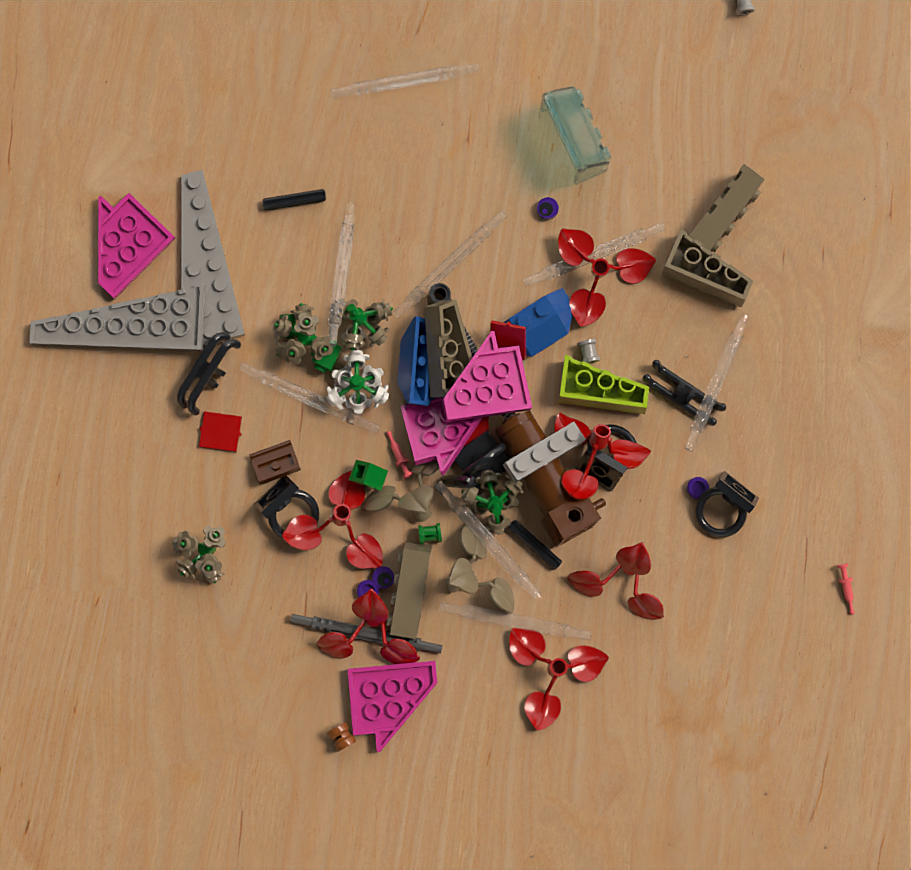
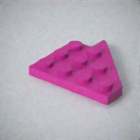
[98,193,176,299]
[442,331,532,422]
[400,397,483,476]
[348,661,438,752]

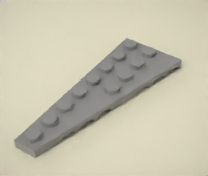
[181,170,245,351]
[30,285,206,350]

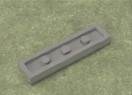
[503,422,586,483]

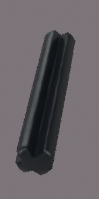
[262,189,326,211]
[441,475,476,488]
[508,520,562,570]

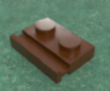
[249,440,301,485]

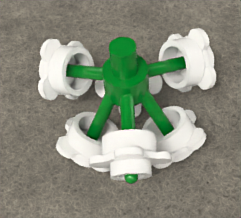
[326,350,389,415]

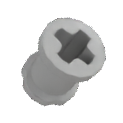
[736,0,755,15]
[577,339,601,364]

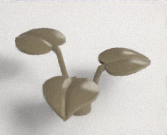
[361,460,439,522]
[445,523,514,613]

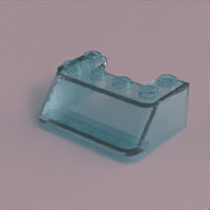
[540,86,611,185]

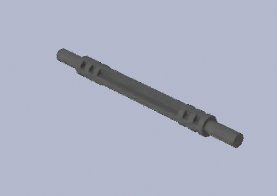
[290,614,443,654]

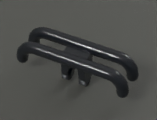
[177,332,241,416]
[642,360,727,426]

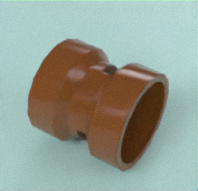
[327,722,356,752]

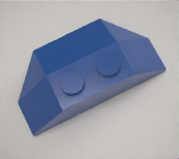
[504,288,572,357]
[397,316,435,406]

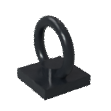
[575,424,637,491]
[455,431,509,491]
[695,471,759,538]
[254,476,319,539]

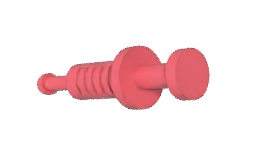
[386,431,414,479]
[837,563,855,615]

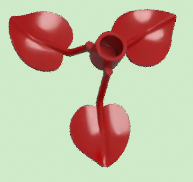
[558,228,656,327]
[554,412,651,500]
[282,470,383,569]
[567,542,664,620]
[316,588,420,664]
[509,628,609,731]

